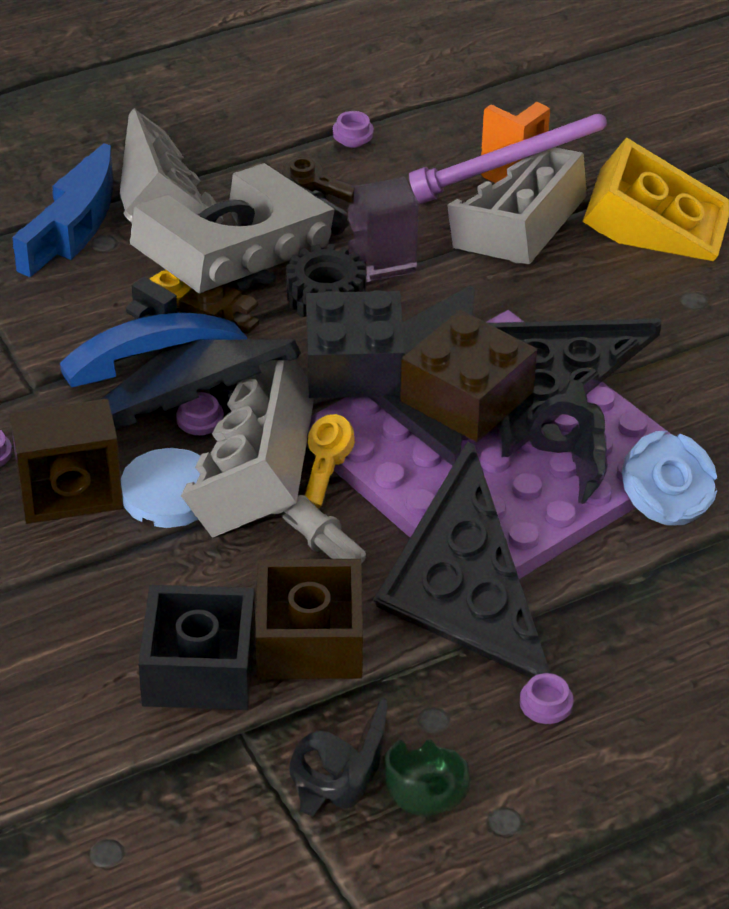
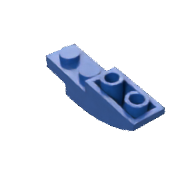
[12,143,113,277]

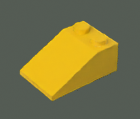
[583,137,729,261]

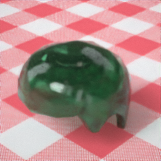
[385,739,471,816]

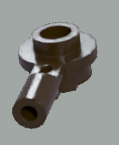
[282,157,360,204]

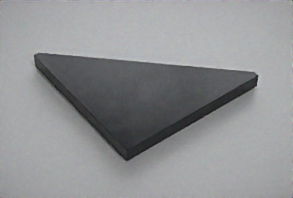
[369,286,475,466]
[488,318,662,457]
[100,339,301,431]
[374,441,551,678]

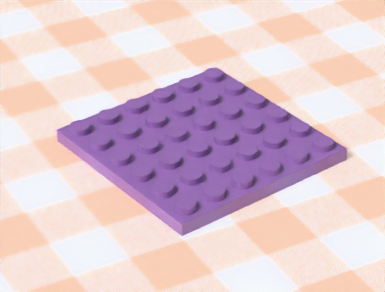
[306,310,670,579]

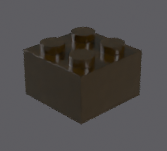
[400,309,537,442]
[10,399,123,524]
[256,559,363,679]

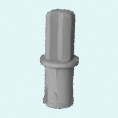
[283,495,366,563]

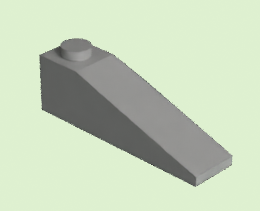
[119,108,224,224]

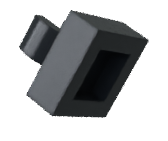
[126,276,178,320]

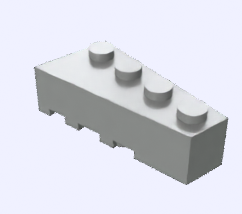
[181,360,314,538]

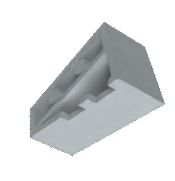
[447,147,587,264]

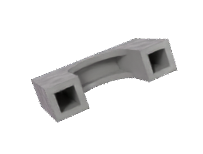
[130,163,334,293]

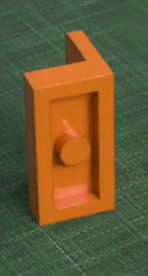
[481,102,550,183]

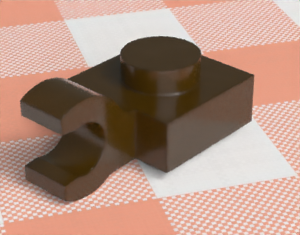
[179,284,259,333]

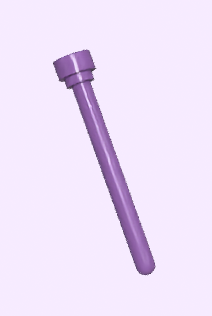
[409,114,607,204]

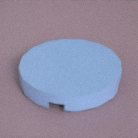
[621,431,717,525]
[121,448,201,528]

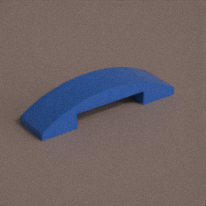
[60,313,247,388]

